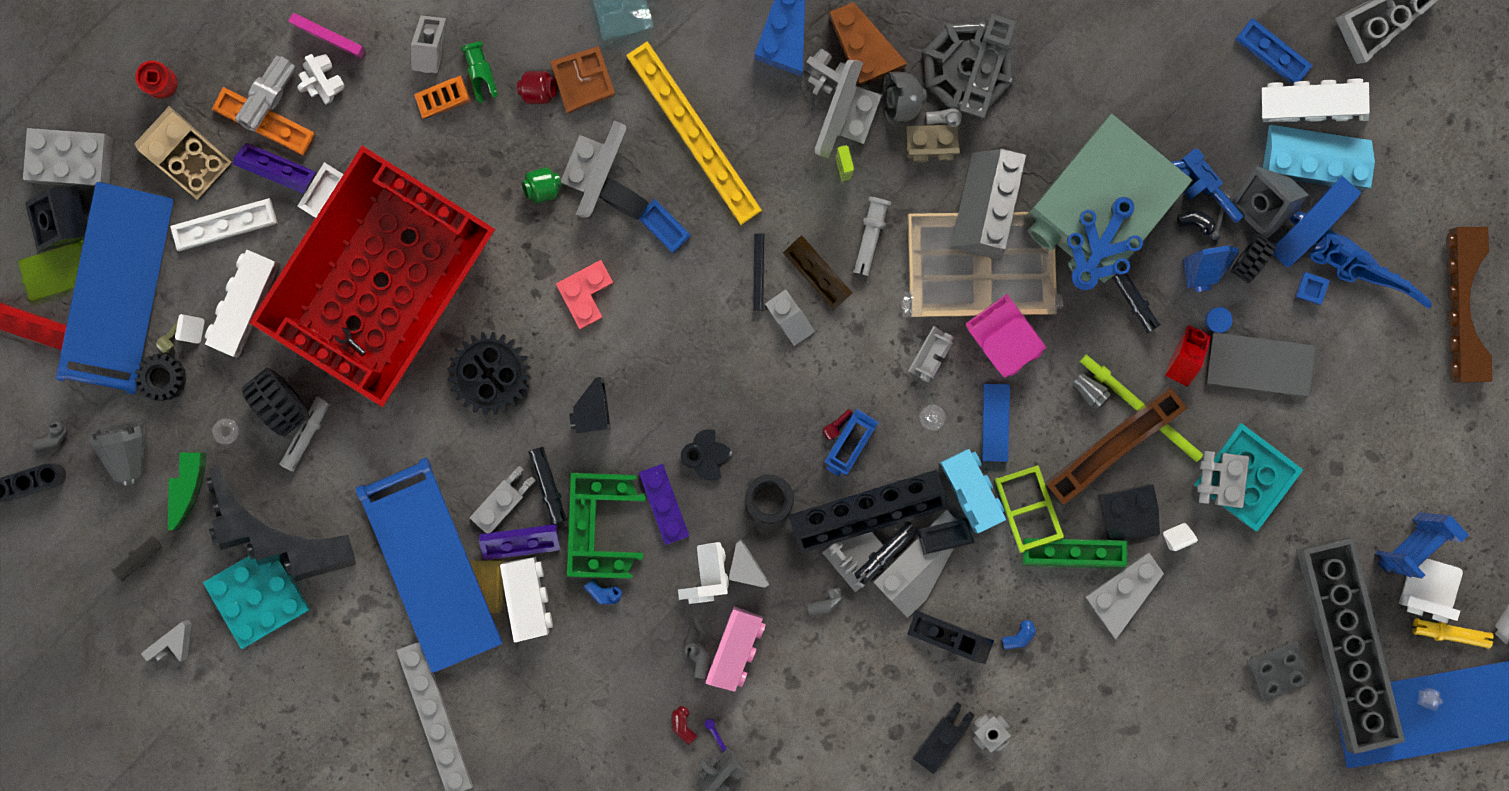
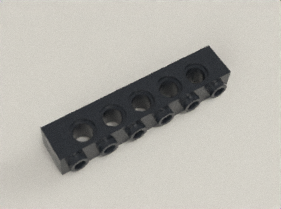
[788,469,949,554]

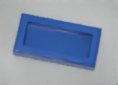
[639,199,691,253]

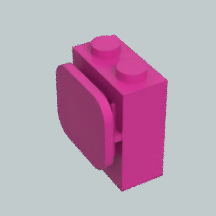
[966,294,1047,378]

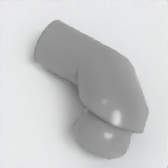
[926,108,962,127]

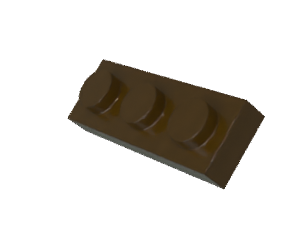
[783,235,852,311]

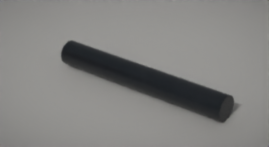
[753,233,765,311]

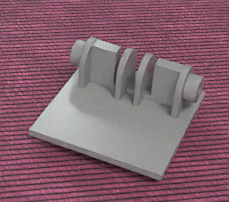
[822,532,894,592]

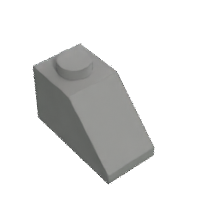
[411,15,446,73]

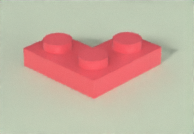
[556,260,613,330]

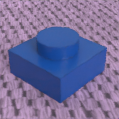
[1295,272,1330,305]

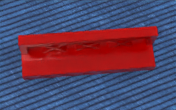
[0,302,67,350]

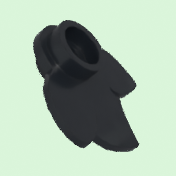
[681,429,732,481]

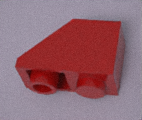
[1165,325,1211,387]

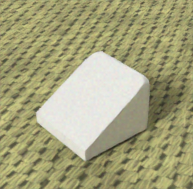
[175,314,205,344]
[1163,523,1198,551]

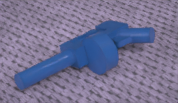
[1171,149,1244,223]

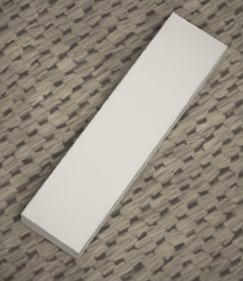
[170,198,278,251]

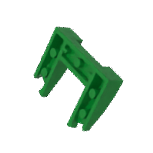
[566,473,646,578]

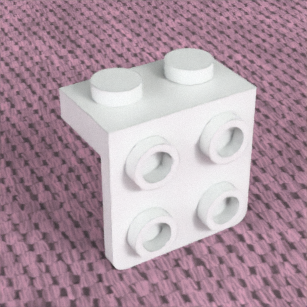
[678,542,729,604]
[1399,559,1463,623]

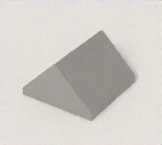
[728,539,769,588]

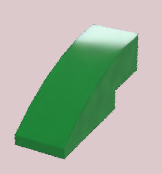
[168,452,207,530]

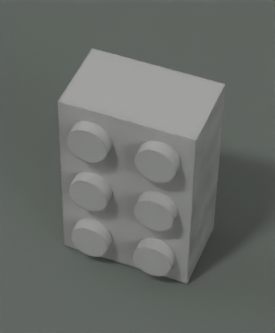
[23,128,113,188]

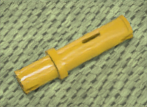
[1412,618,1493,649]

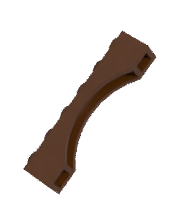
[1446,226,1492,383]
[1045,386,1187,505]

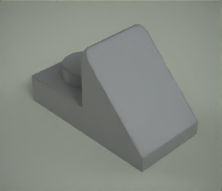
[765,289,815,346]
[141,620,191,662]

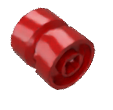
[135,60,178,99]

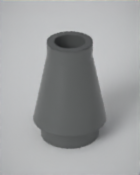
[1073,373,1111,410]

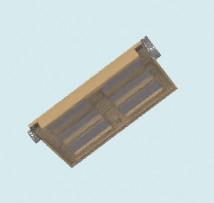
[901,212,1063,317]

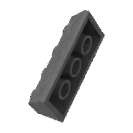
[950,149,1026,260]

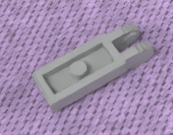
[470,466,536,533]

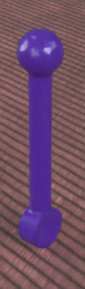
[705,719,727,752]

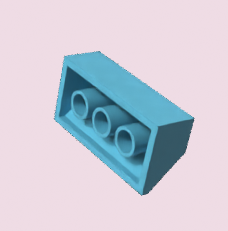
[1263,125,1375,191]

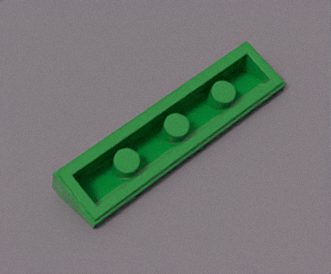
[1022,538,1127,569]

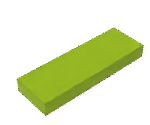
[835,145,854,182]

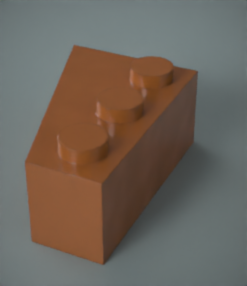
[829,2,907,87]

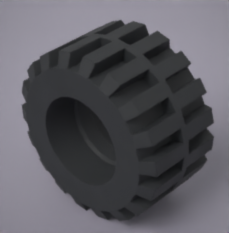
[242,368,309,437]

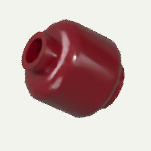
[517,71,557,104]

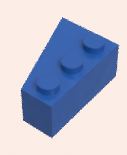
[754,0,805,77]

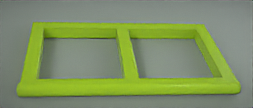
[994,465,1064,553]

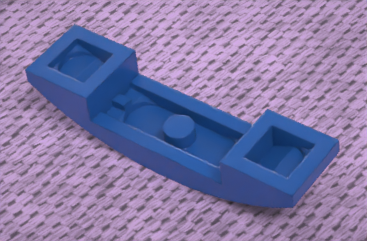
[1273,175,1361,268]

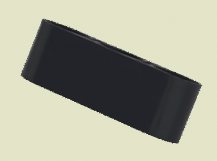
[0,464,66,502]

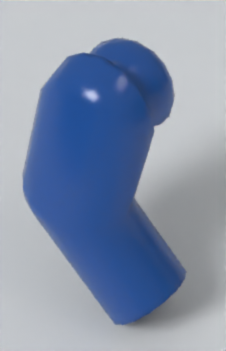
[584,579,622,605]

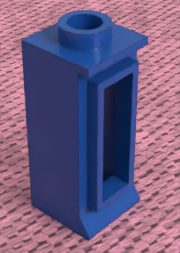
[824,409,879,477]

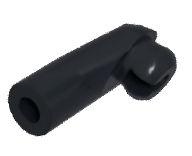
[1177,211,1216,235]

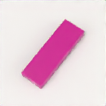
[289,13,366,59]

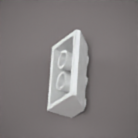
[500,557,553,642]

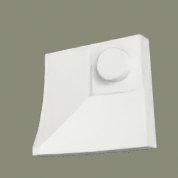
[298,162,343,218]

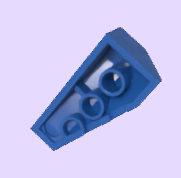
[1183,246,1239,292]

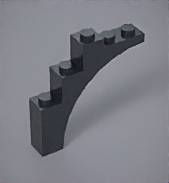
[206,466,356,582]

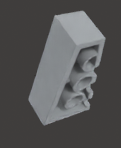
[1335,0,1438,64]

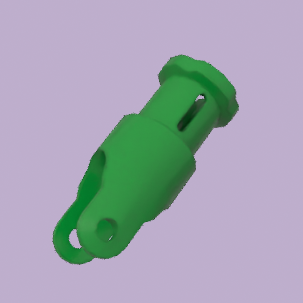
[461,41,498,103]

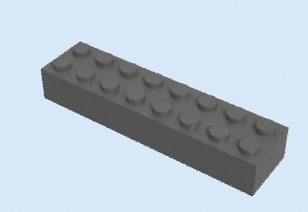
[1296,537,1405,754]

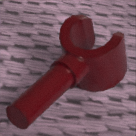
[823,409,853,440]

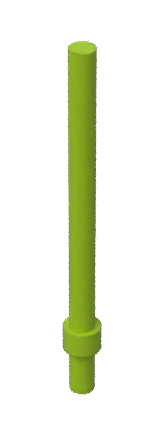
[1079,354,1203,462]

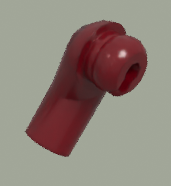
[671,706,697,745]

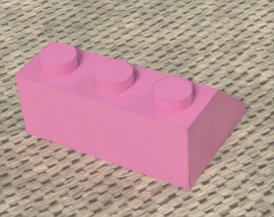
[706,606,766,692]

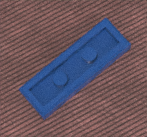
[1235,18,1313,85]
[982,384,1010,462]

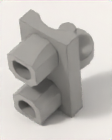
[804,49,845,95]

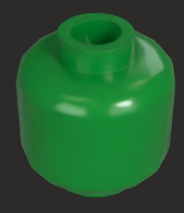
[521,167,562,204]

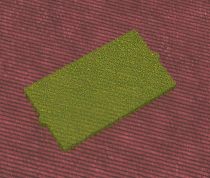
[18,240,84,301]

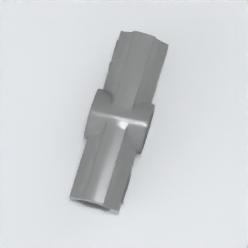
[235,55,296,132]

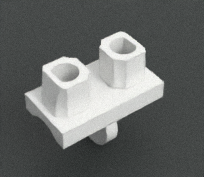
[297,54,344,105]

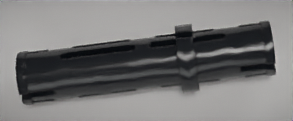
[1112,266,1161,334]
[528,447,567,525]
[854,521,918,585]

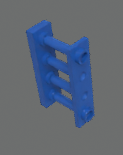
[1375,512,1469,579]

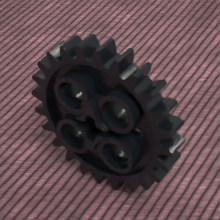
[447,332,532,415]

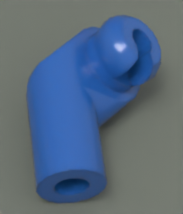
[1002,620,1036,650]

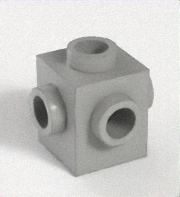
[972,713,1011,752]

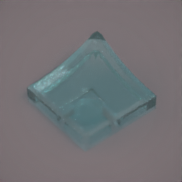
[593,0,654,41]

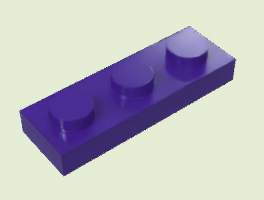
[233,143,316,194]
[639,464,690,545]
[479,524,560,560]

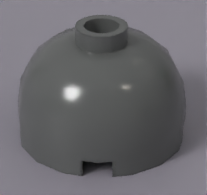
[881,72,927,123]

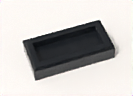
[917,518,974,555]

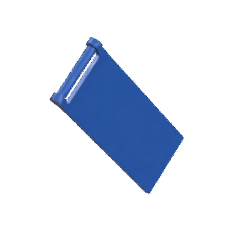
[55,182,173,395]
[356,457,502,673]
[1335,661,1509,768]

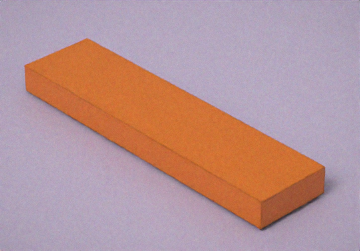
[211,87,316,156]

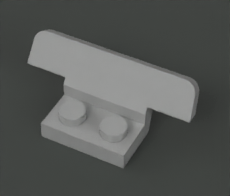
[815,60,882,159]
[561,121,626,217]

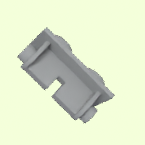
[908,326,954,382]

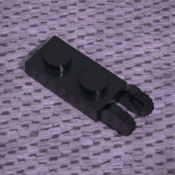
[912,702,975,774]

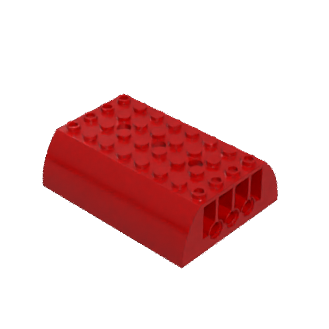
[249,145,496,407]

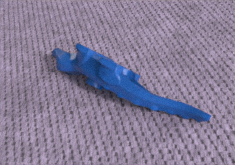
[1290,211,1432,309]

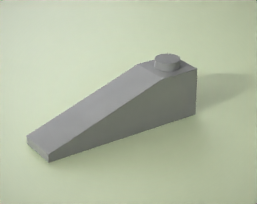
[872,510,956,618]

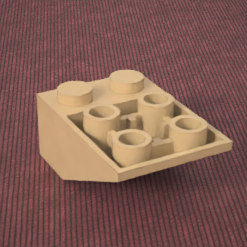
[134,106,231,200]

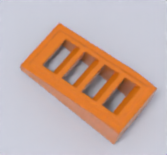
[414,75,471,119]

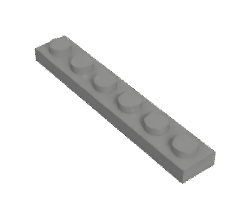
[396,642,473,791]

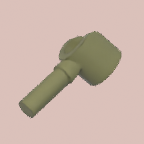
[156,320,178,355]

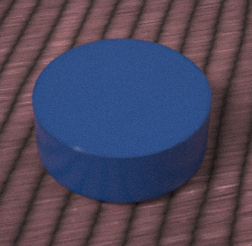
[1205,307,1233,333]

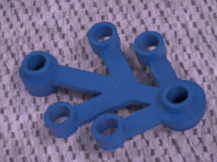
[1067,197,1143,290]

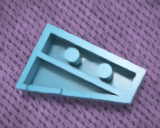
[939,449,1006,533]

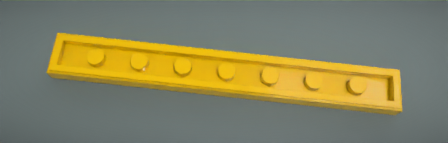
[626,41,762,225]

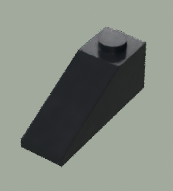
[907,610,994,664]

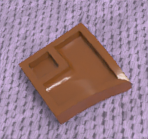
[550,46,615,115]

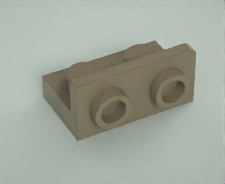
[906,125,960,162]

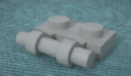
[1197,451,1249,508]

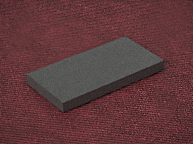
[1205,332,1316,397]

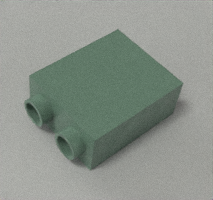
[1024,114,1192,283]

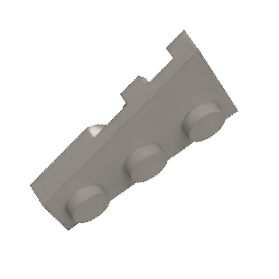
[1085,552,1164,639]

